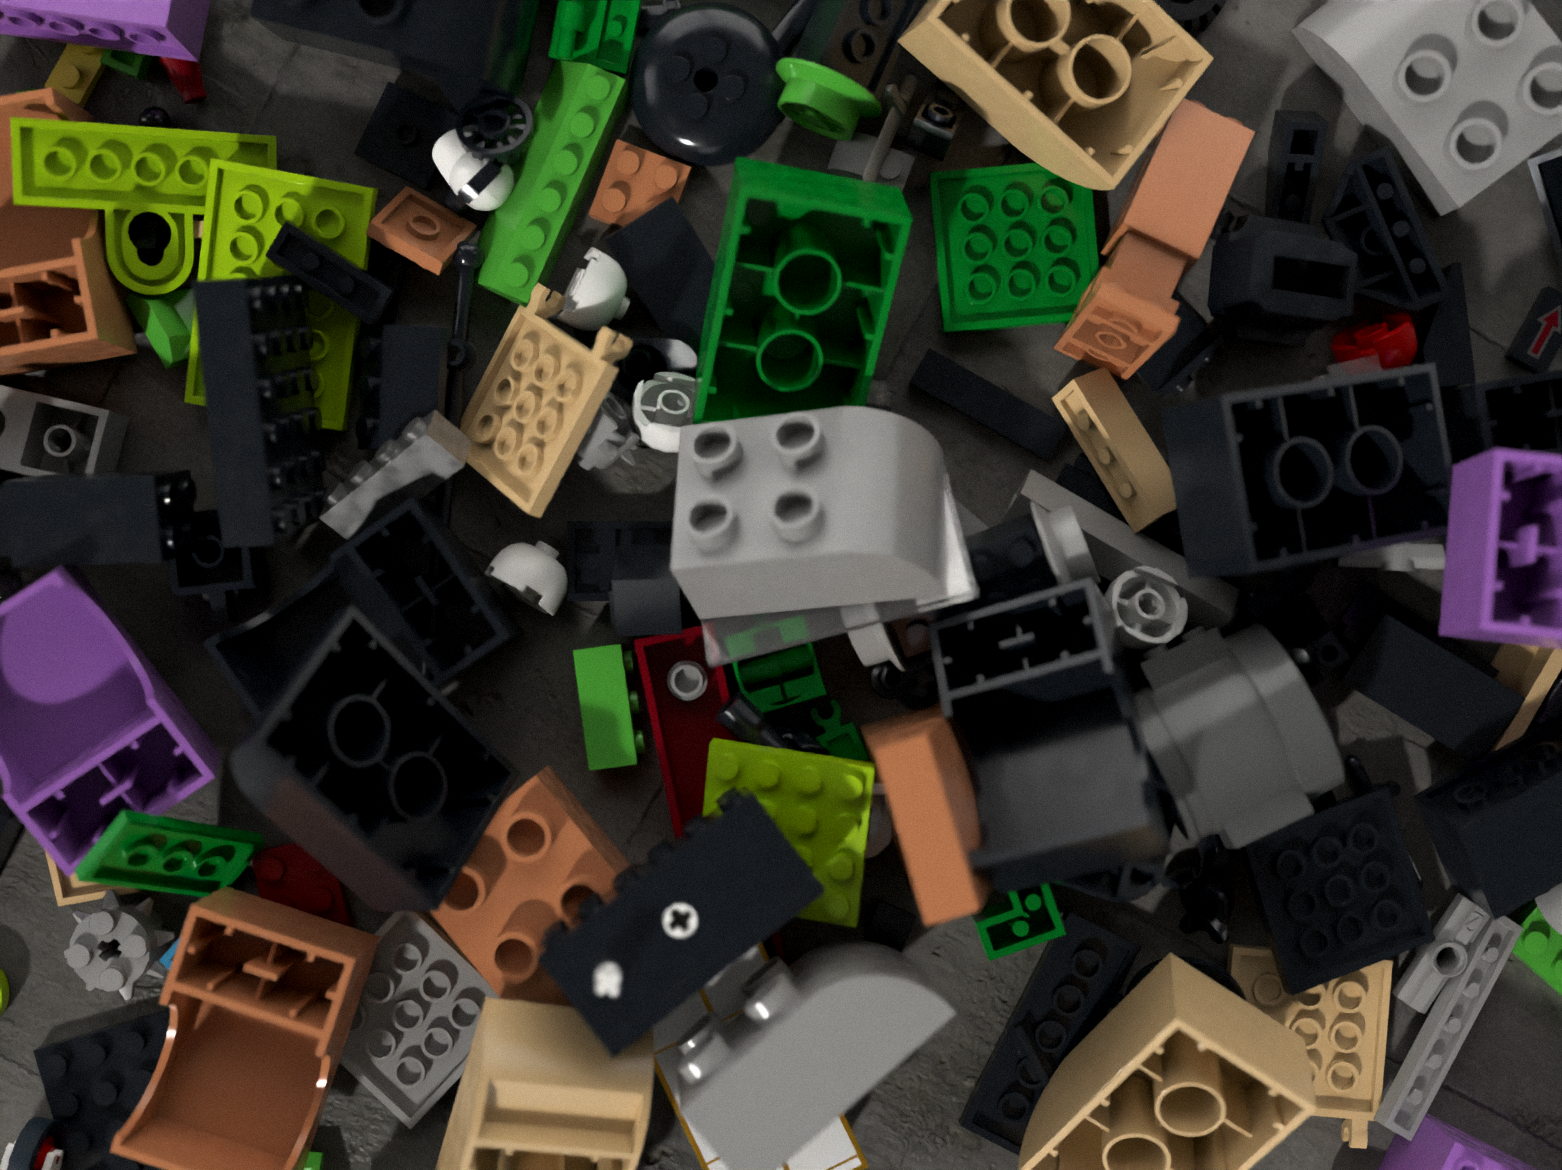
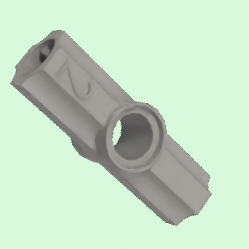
[1331,536,1445,571]
[1391,893,1490,1014]

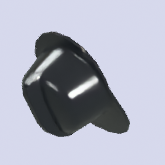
[609,334,697,398]

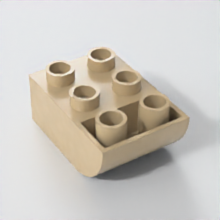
[435,997,654,1170]

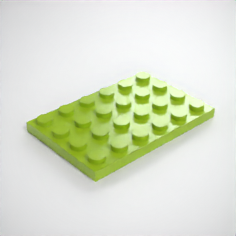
[184,158,378,431]

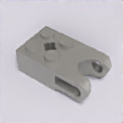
[0,385,130,476]

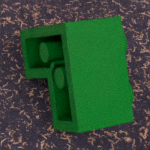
[970,883,1066,961]

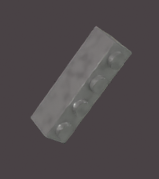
[319,410,472,541]

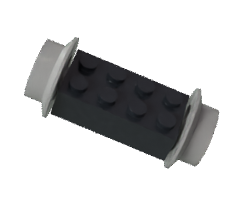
[840,500,1101,672]

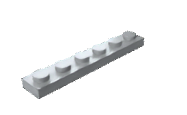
[1373,915,1524,1141]

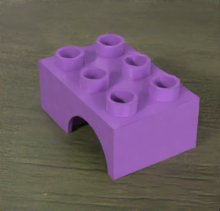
[1439,449,1562,649]
[0,565,221,877]

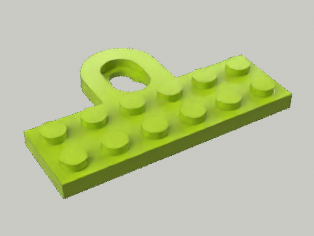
[10,117,277,295]

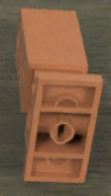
[1053,98,1255,382]

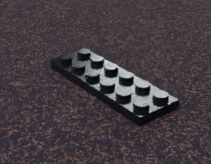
[958,909,1141,1156]

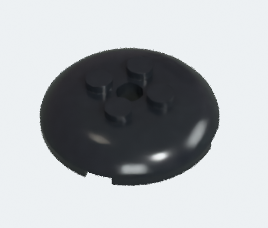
[629,2,786,167]

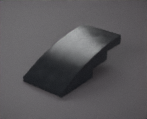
[604,196,715,379]

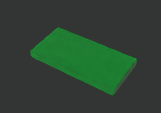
[75,810,266,897]

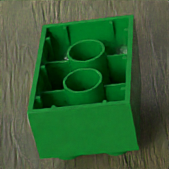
[692,156,913,425]

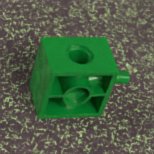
[725,613,826,713]

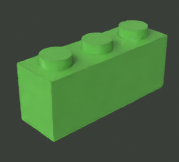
[573,643,646,771]

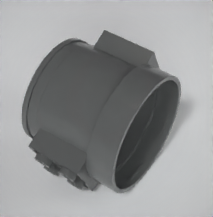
[1134,623,1344,849]

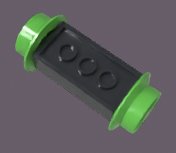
[776,0,923,141]

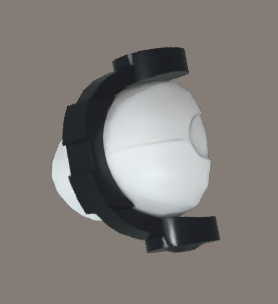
[432,129,522,217]

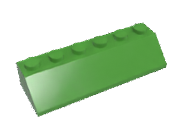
[473,60,630,307]

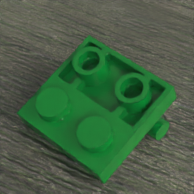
[548,0,643,76]

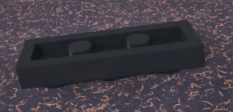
[265,221,396,326]

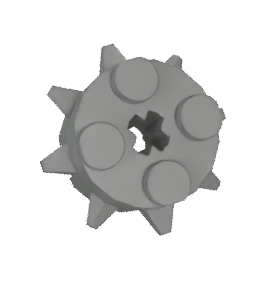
[573,390,642,471]
[64,889,175,1000]

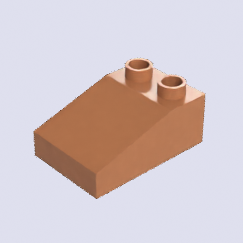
[860,702,993,926]

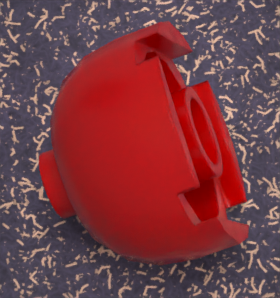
[1330,312,1418,376]

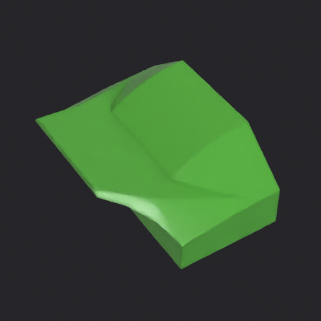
[125,288,194,370]

